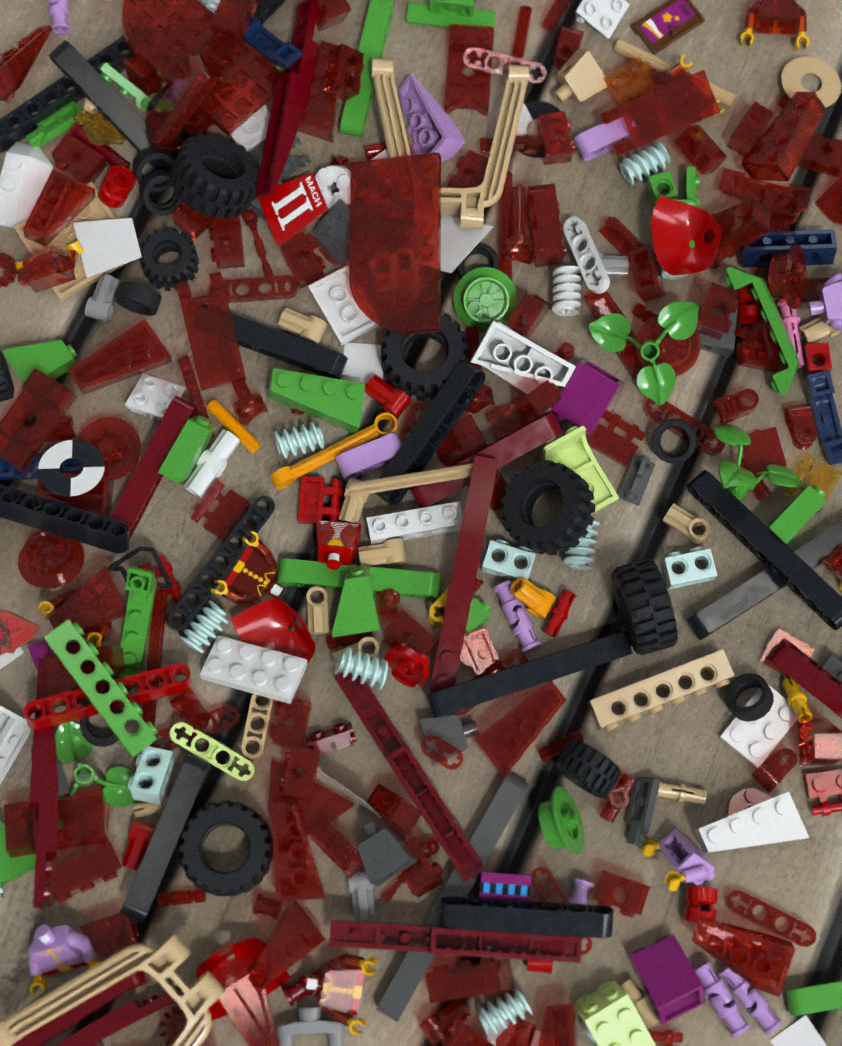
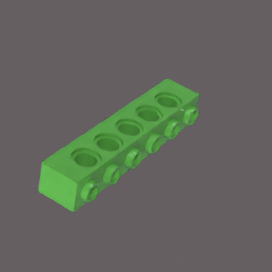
[44,619,158,758]

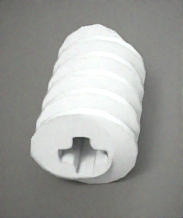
[552,266,581,316]

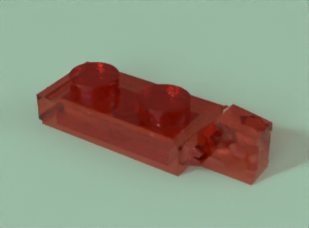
[480,135,542,155]

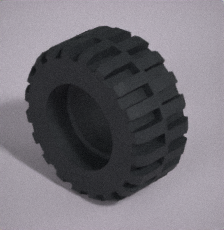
[170,133,260,219]
[381,308,469,401]
[500,460,595,555]
[611,559,678,656]
[178,800,274,897]

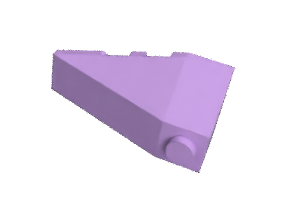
[398,73,466,170]

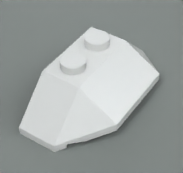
[0,142,54,228]

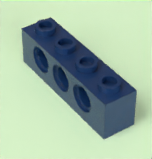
[740,229,837,268]

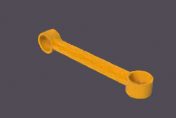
[269,413,398,490]

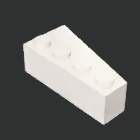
[470,321,576,387]
[694,792,809,853]

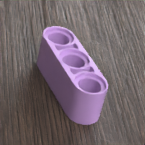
[573,113,641,161]
[335,433,402,481]

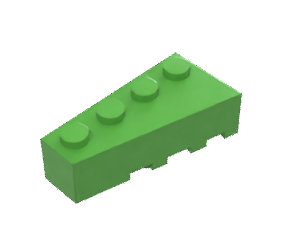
[267,368,365,434]

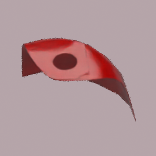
[651,196,721,276]
[230,598,316,663]
[196,937,291,1020]

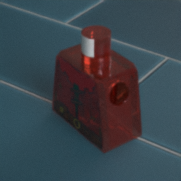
[507,292,552,336]

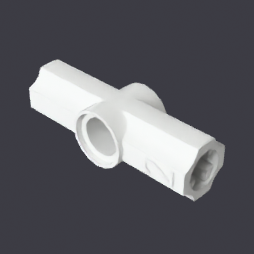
[184,429,240,498]

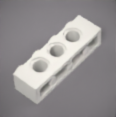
[367,501,463,545]

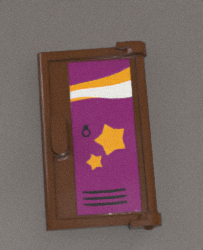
[630,0,705,55]

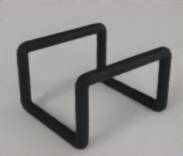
[108,546,173,591]

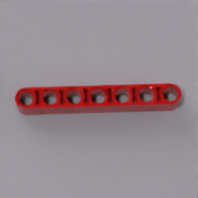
[24,664,191,730]

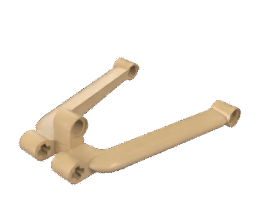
[371,58,529,229]
[0,933,225,1046]

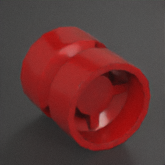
[97,165,136,208]
[733,284,764,324]
[683,885,718,925]

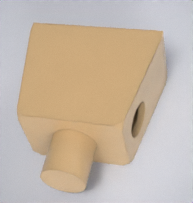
[554,48,610,103]

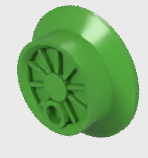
[453,267,517,332]
[538,787,585,854]

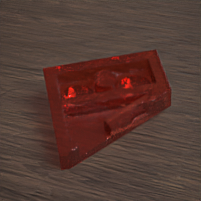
[459,627,504,677]

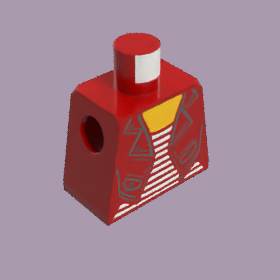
[316,520,361,570]

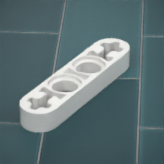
[563,216,610,294]

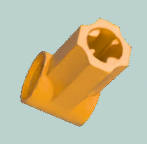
[510,577,556,619]

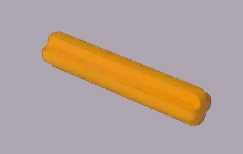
[207,399,261,453]

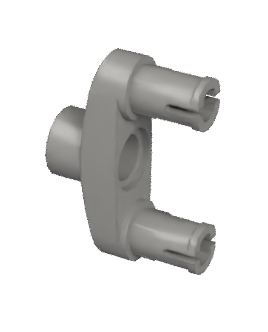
[275,1005,345,1046]

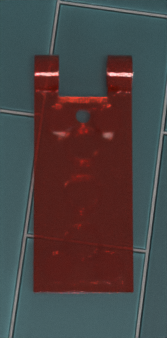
[600,70,720,156]
[176,271,247,390]

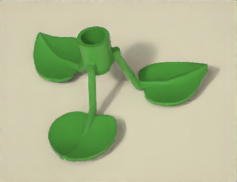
[589,301,699,406]
[713,425,804,502]
[36,721,146,832]

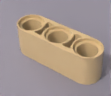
[242,694,274,760]

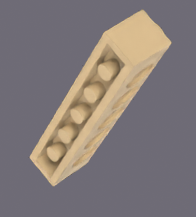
[588,649,734,732]

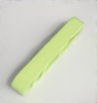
[170,721,255,781]

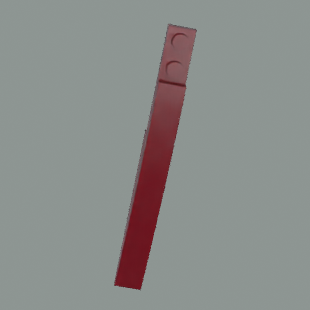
[255,0,319,199]
[429,456,498,692]
[29,663,58,908]
[334,672,486,883]
[329,920,582,963]
[56,992,176,1046]

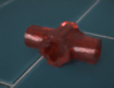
[600,773,636,824]

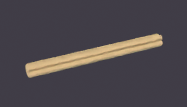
[614,39,736,106]
[348,463,473,497]

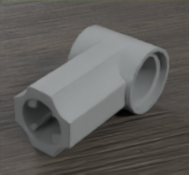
[586,252,628,280]
[85,274,120,322]
[347,870,376,920]

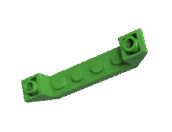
[725,267,801,396]
[111,566,157,694]

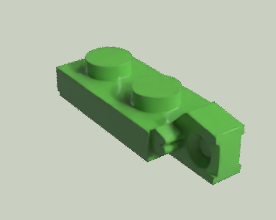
[98,62,152,111]
[25,101,87,147]

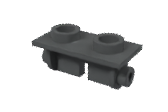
[618,455,655,506]

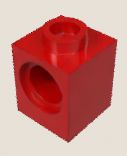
[802,342,832,378]

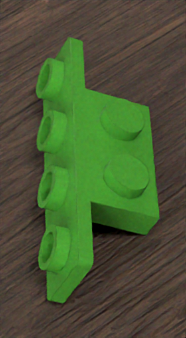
[406,0,496,33]

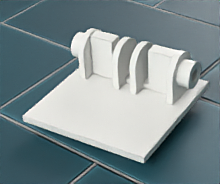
[575,0,630,39]
[125,373,186,421]

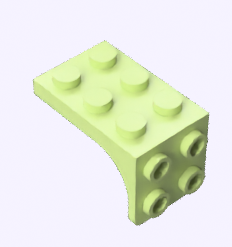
[540,426,619,515]
[573,981,656,1046]

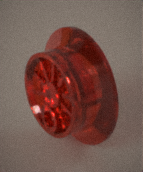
[768,244,807,309]
[635,314,701,376]
[77,417,141,481]
[18,530,85,589]

